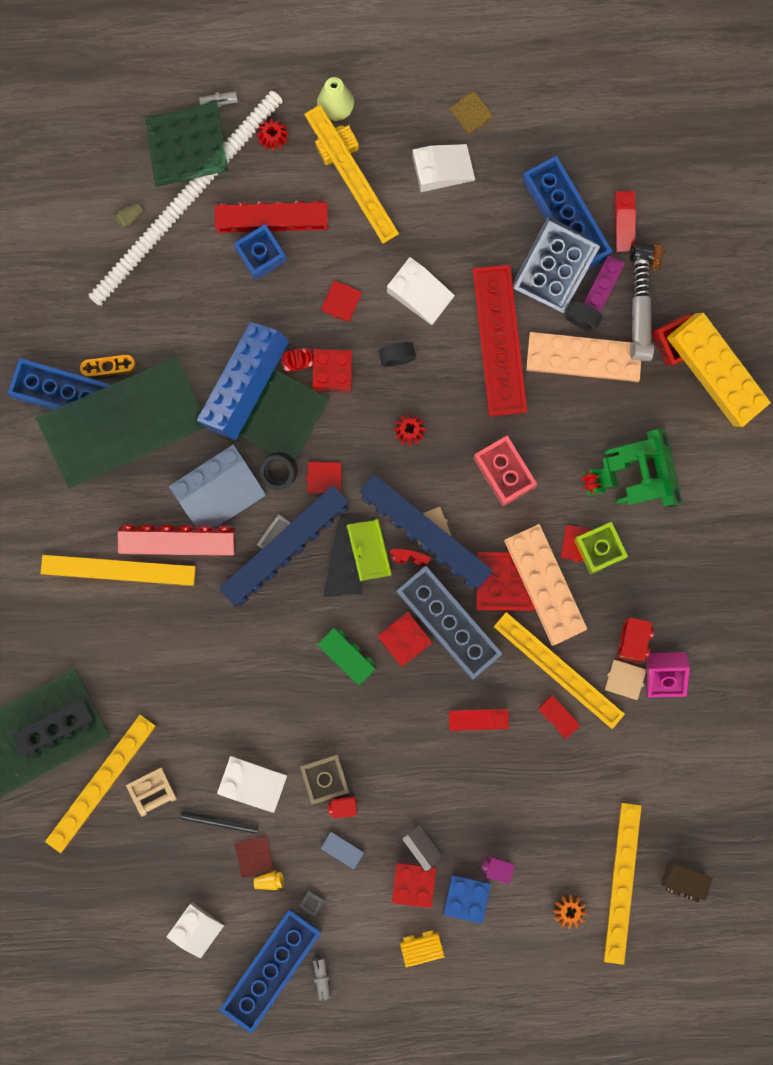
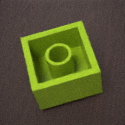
[574,522,628,575]

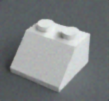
[167,902,224,958]

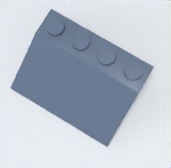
[512,217,600,313]
[169,445,266,528]

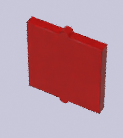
[321,281,362,322]
[306,462,343,494]
[560,525,592,563]

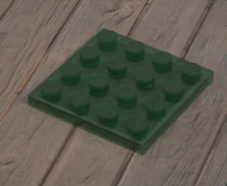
[145,101,229,187]
[238,369,330,460]

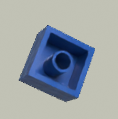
[234,224,287,281]
[443,874,491,924]

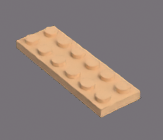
[526,332,641,382]
[504,524,587,646]

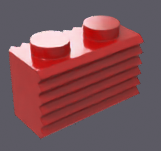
[328,796,358,819]

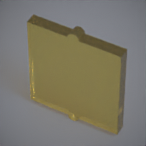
[449,91,493,134]

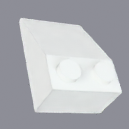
[412,144,475,192]
[387,257,455,325]
[217,756,287,813]

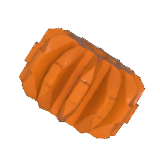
[553,895,587,929]

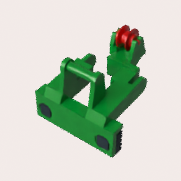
[580,429,683,507]

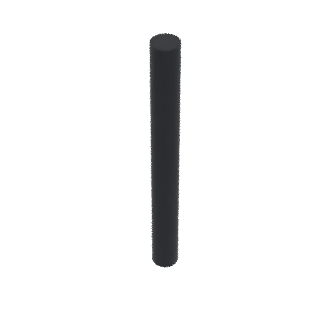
[180,812,258,834]

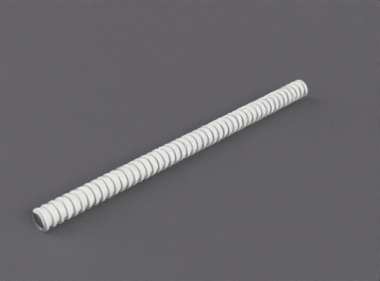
[88,91,283,306]

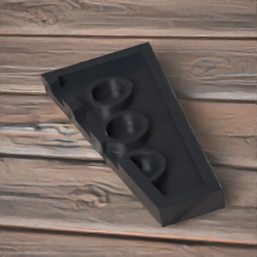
[324,518,362,596]

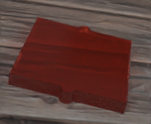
[235,837,274,878]

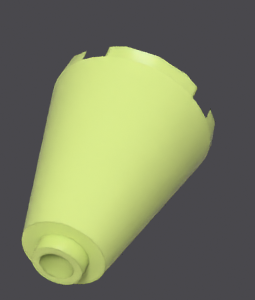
[317,77,354,121]

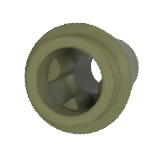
[114,203,143,228]

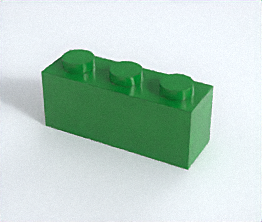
[318,628,375,686]

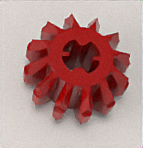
[257,118,289,151]
[282,348,313,372]
[394,414,426,447]

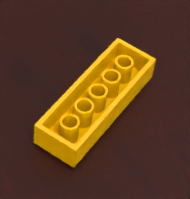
[667,313,771,427]

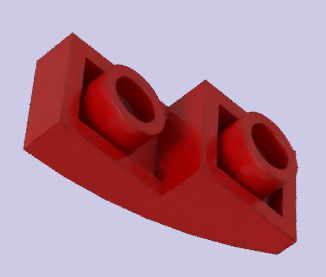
[390,549,431,567]
[537,695,580,739]

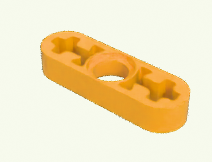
[80,355,136,378]

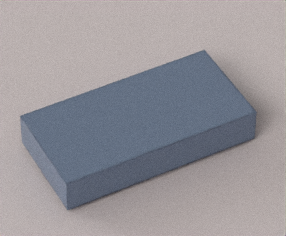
[321,832,364,869]

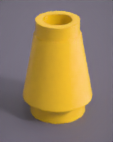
[254,871,284,890]

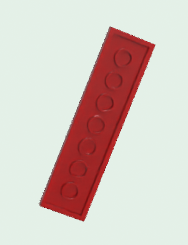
[472,265,527,417]

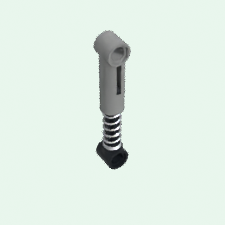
[630,243,654,362]

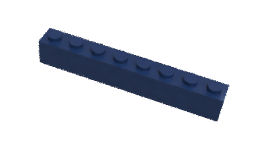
[359,474,494,590]
[219,485,349,607]

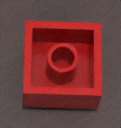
[651,314,692,366]
[313,349,352,392]
[378,612,432,668]
[617,618,654,663]
[392,862,436,908]

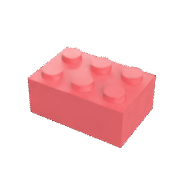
[473,436,537,507]

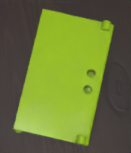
[347,519,392,582]

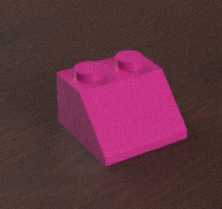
[646,652,690,698]

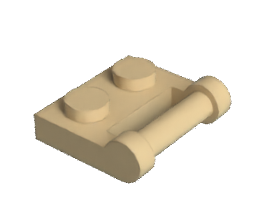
[126,768,177,817]

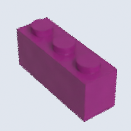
[584,255,625,313]
[481,854,515,884]

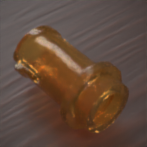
[649,245,665,270]

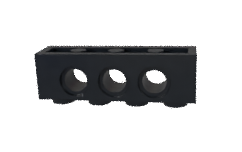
[11,699,95,758]

